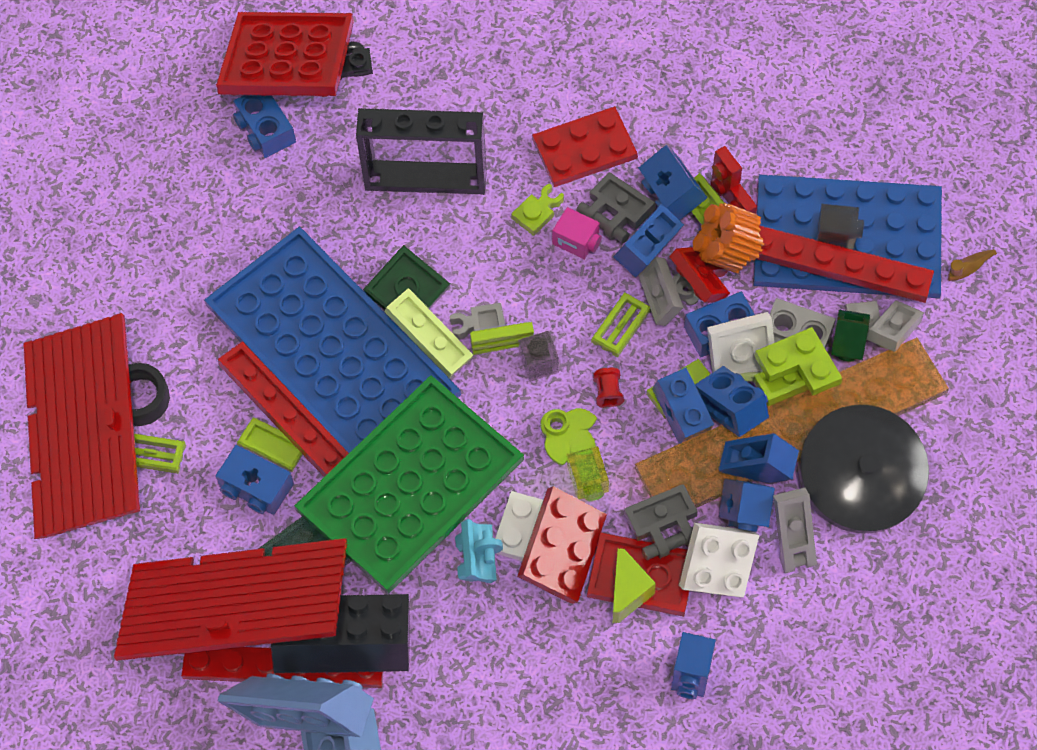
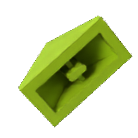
[612,549,656,623]

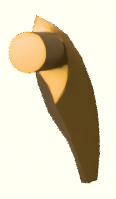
[948,249,997,281]

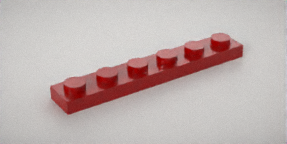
[756,226,934,303]
[218,341,349,477]
[181,647,384,688]

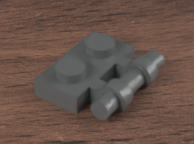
[576,172,656,243]
[624,484,703,560]

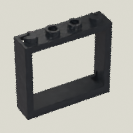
[356,108,487,195]

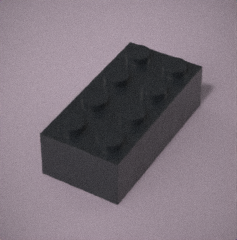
[271,594,410,673]

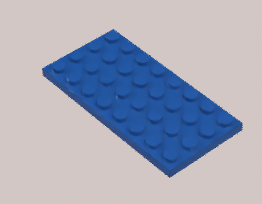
[204,226,461,453]

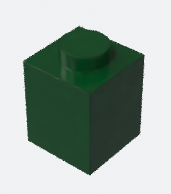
[831,309,870,362]

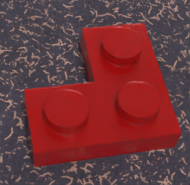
[710,146,757,214]
[669,247,730,303]

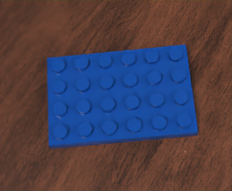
[753,174,942,299]

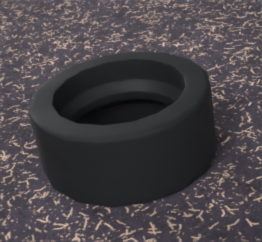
[129,363,170,426]

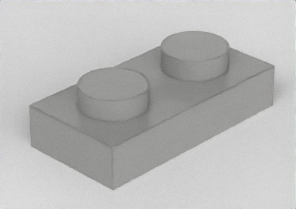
[638,257,684,326]
[867,300,924,352]

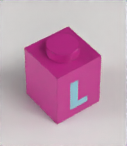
[552,207,602,260]

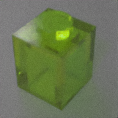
[567,446,609,501]

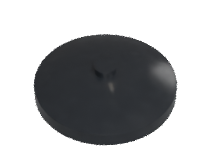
[798,405,929,534]

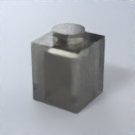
[817,204,864,249]
[518,331,559,382]

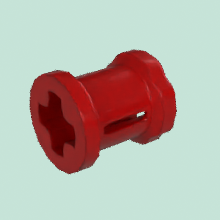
[593,367,625,408]

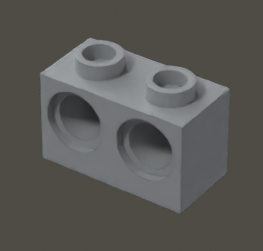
[770,298,836,349]

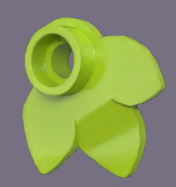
[541,408,597,465]

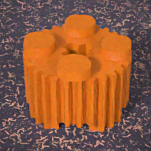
[693,203,764,274]

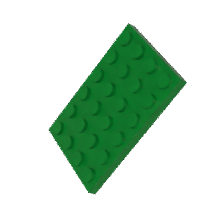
[294,375,524,594]

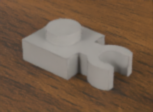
[450,303,505,340]

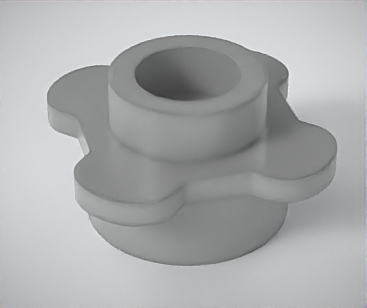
[673,273,698,305]

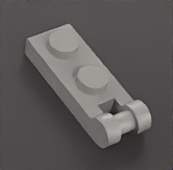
[773,487,817,573]

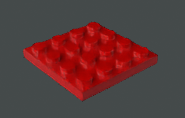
[216,12,354,97]

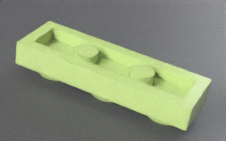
[384,288,473,378]

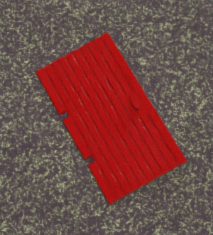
[23,313,140,539]
[114,538,347,661]

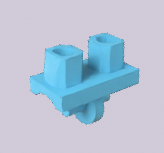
[455,519,503,583]

